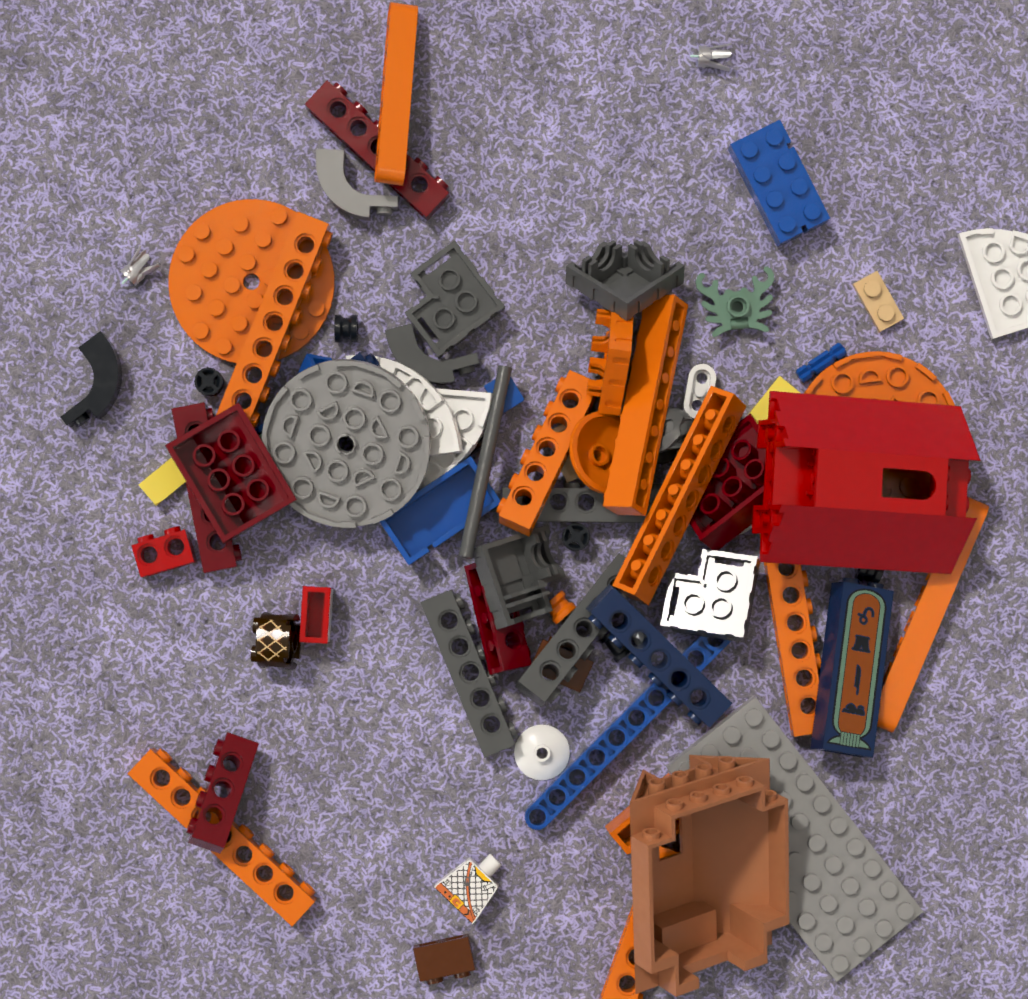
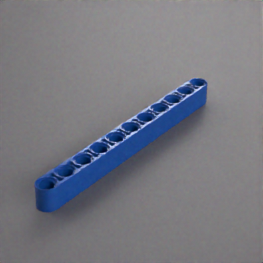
[525,636,731,830]

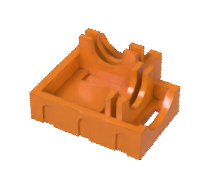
[586,309,633,416]

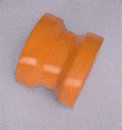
[548,590,577,624]

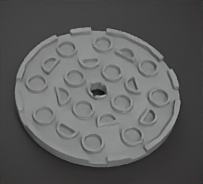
[262,359,431,528]

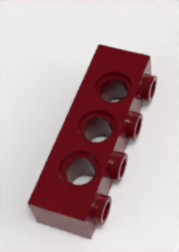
[464,563,532,675]
[186,732,259,854]

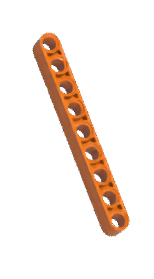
[877,497,989,733]

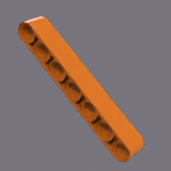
[374,2,418,186]

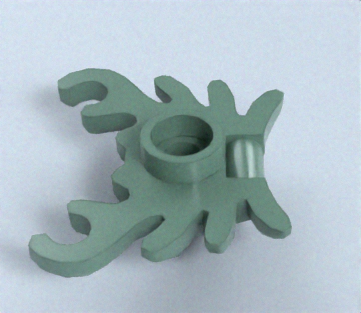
[695,266,774,337]

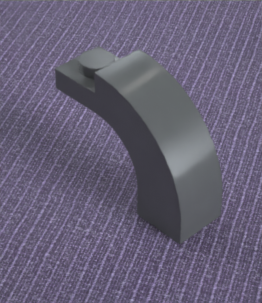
[385,323,480,385]

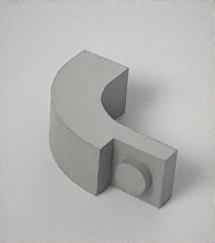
[316,149,399,221]

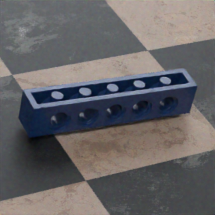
[586,584,733,728]

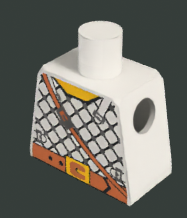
[434,853,502,924]

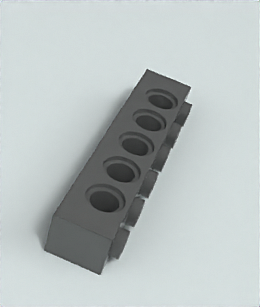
[502,482,662,523]
[515,553,627,708]
[420,589,518,758]

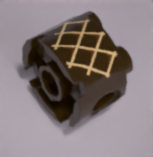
[251,612,301,670]

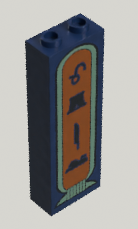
[810,577,894,758]

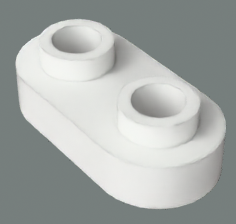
[683,364,716,419]

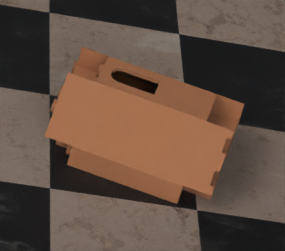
[630,755,789,997]

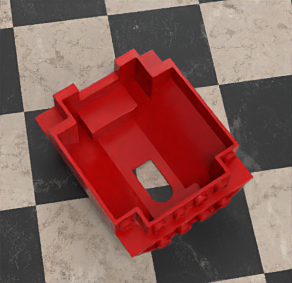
[752,391,981,574]

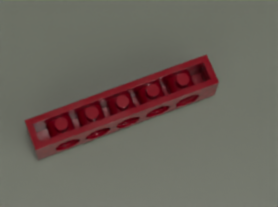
[304,80,450,221]
[171,402,242,574]

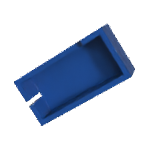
[728,120,830,248]
[380,456,501,566]

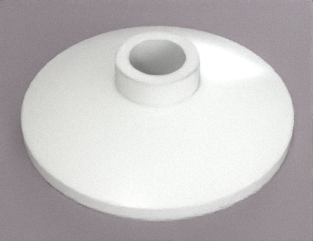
[514,725,570,780]

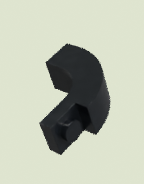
[60,331,122,428]

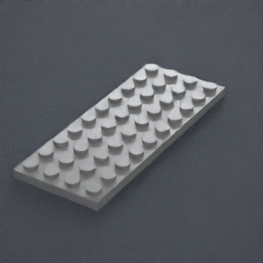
[666,695,923,982]

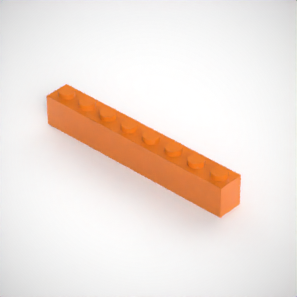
[603,294,688,516]

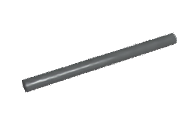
[458,365,512,559]

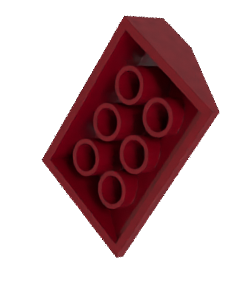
[165,403,297,545]
[690,413,766,551]

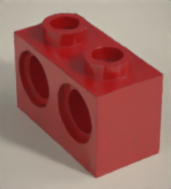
[131,526,197,578]

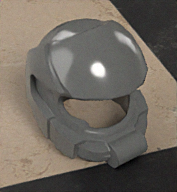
[657,407,693,465]

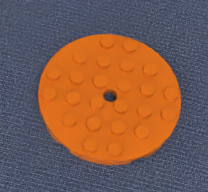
[168,199,335,364]
[804,351,955,500]

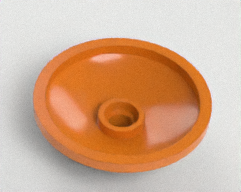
[569,411,620,494]

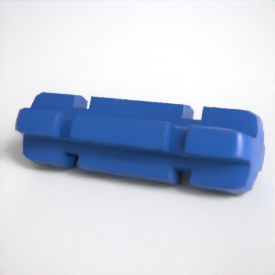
[796,343,847,383]

